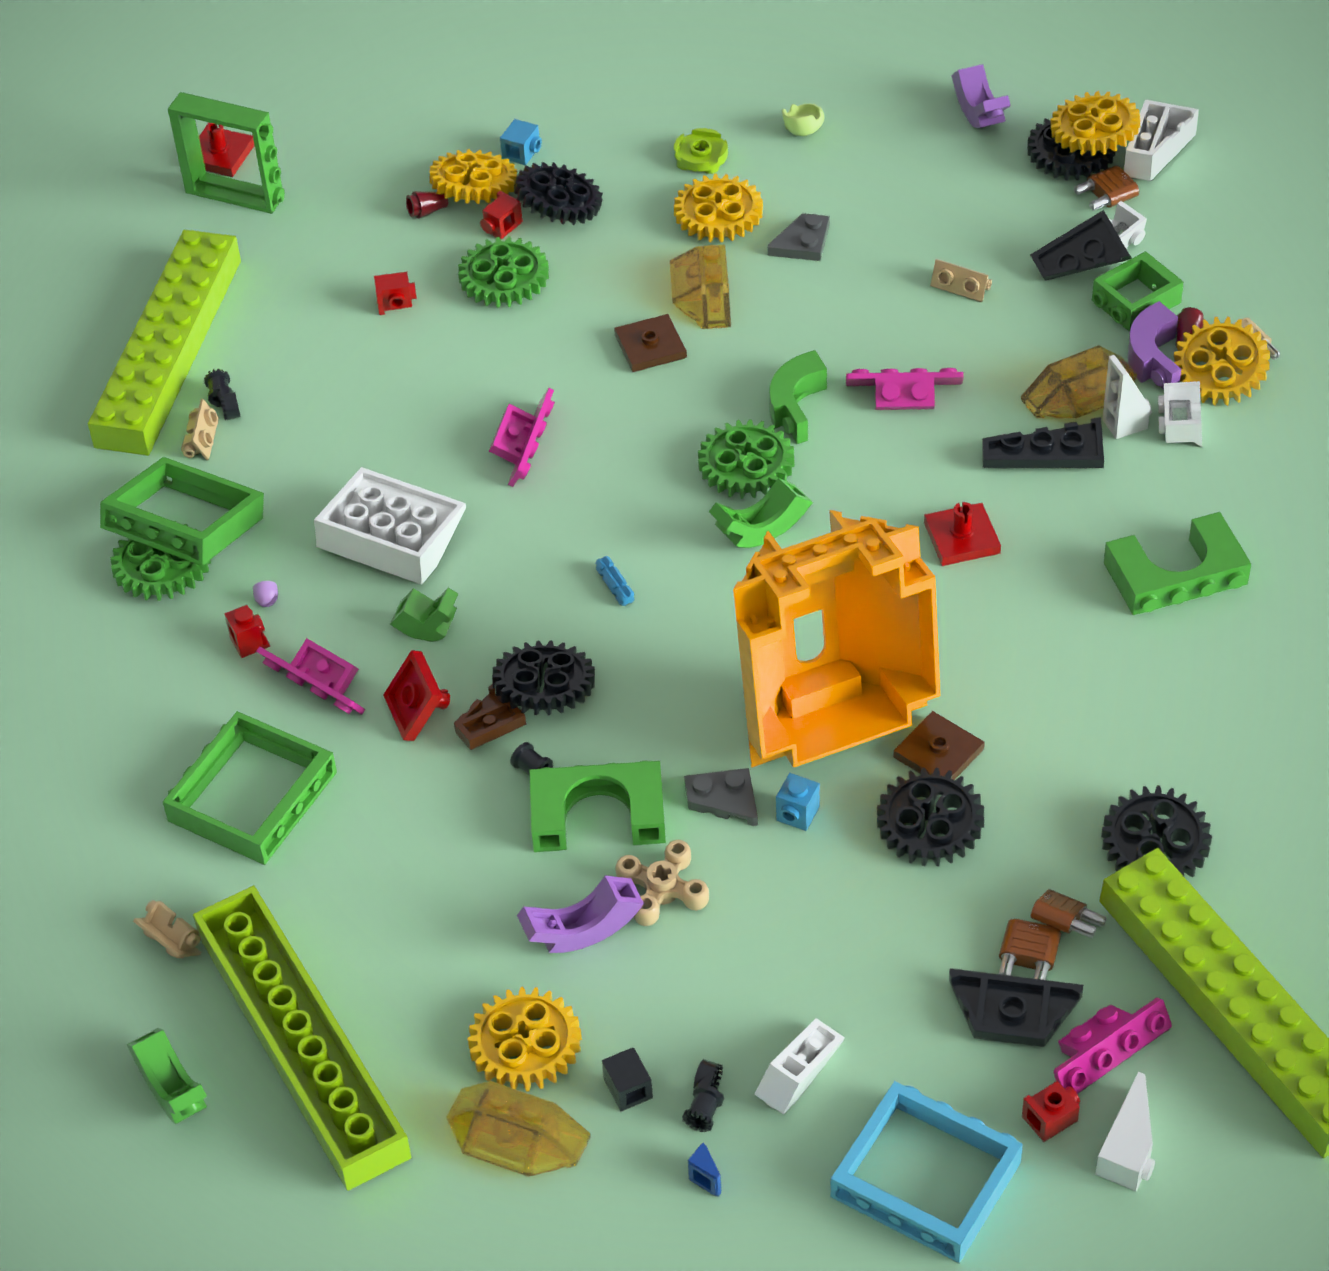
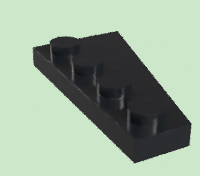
[982,417,1104,468]

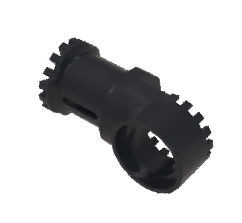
[204,369,241,420]
[682,1059,724,1132]

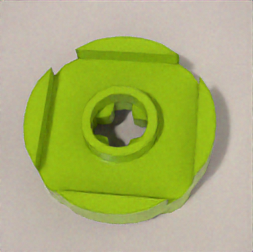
[674,128,728,174]

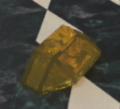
[670,245,731,329]
[1021,345,1137,418]
[446,1081,591,1177]

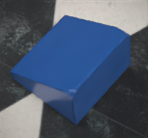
[688,1143,721,1197]

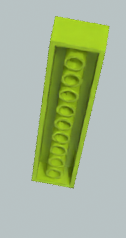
[87,229,241,456]
[1099,848,1329,1159]
[193,885,412,1191]

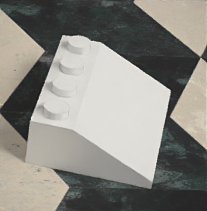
[314,467,466,585]

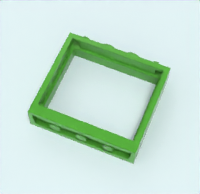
[167,92,285,214]
[100,457,264,566]
[163,711,337,865]

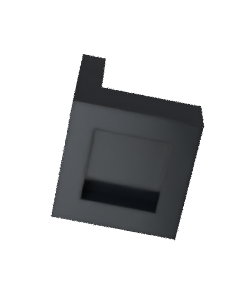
[602,1048,653,1112]

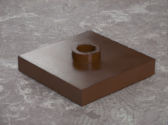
[614,314,687,372]
[893,711,985,780]

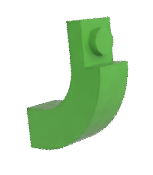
[769,350,827,444]
[709,478,813,548]
[126,1028,207,1124]

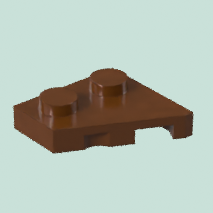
[454,684,527,750]

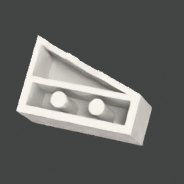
[1124,100,1199,181]

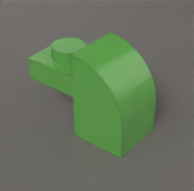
[390,587,458,642]

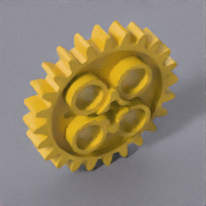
[1050,91,1140,155]
[429,149,517,204]
[674,174,763,243]
[1174,316,1270,406]
[467,987,582,1092]

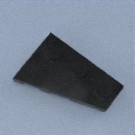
[1030,210,1132,281]

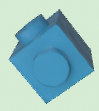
[500,119,542,165]
[776,773,820,831]

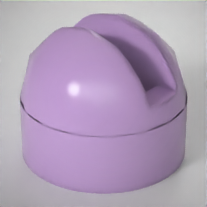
[253,581,278,607]

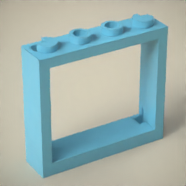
[831,1081,1023,1263]

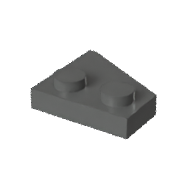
[768,213,830,261]
[684,768,758,826]

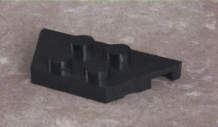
[949,968,1084,1047]

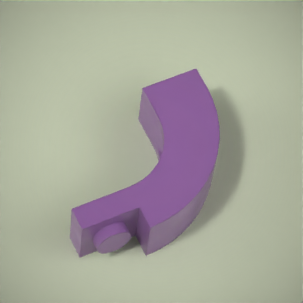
[951,64,1011,128]
[1128,301,1181,389]
[517,876,644,953]

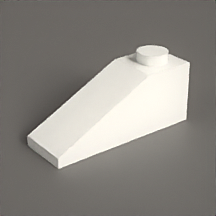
[1102,355,1152,439]
[754,1018,845,1114]
[1095,1071,1155,1191]

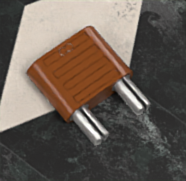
[1074,165,1139,211]
[1031,889,1106,938]
[999,919,1061,980]

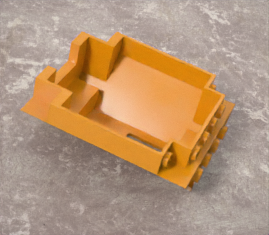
[733,510,940,768]

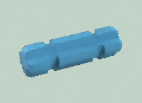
[595,556,634,606]

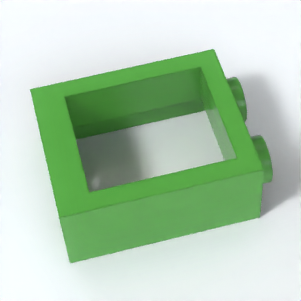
[1092,251,1184,331]

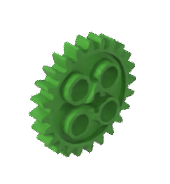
[458,236,549,308]
[698,419,795,499]
[110,521,211,601]

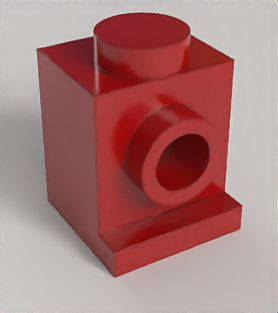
[480,191,523,240]
[374,272,417,316]
[224,605,270,658]
[1022,1081,1080,1142]

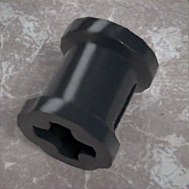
[510,742,553,776]

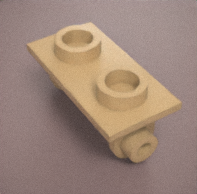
[930,259,992,302]
[181,399,219,460]
[133,900,201,959]

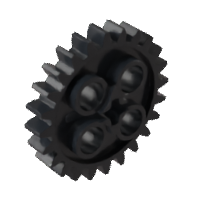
[1027,118,1116,180]
[514,162,603,225]
[492,640,595,715]
[877,768,984,866]
[1101,785,1212,877]

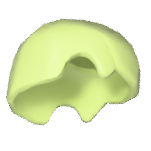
[782,103,824,136]

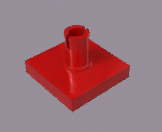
[199,123,255,177]
[924,502,1001,566]
[383,650,450,741]

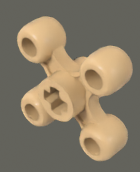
[615,840,709,926]

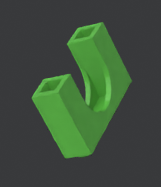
[1103,512,1251,615]
[530,761,666,852]

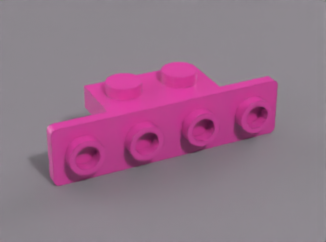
[846,368,964,410]
[489,388,555,487]
[256,638,365,715]
[1053,997,1172,1094]

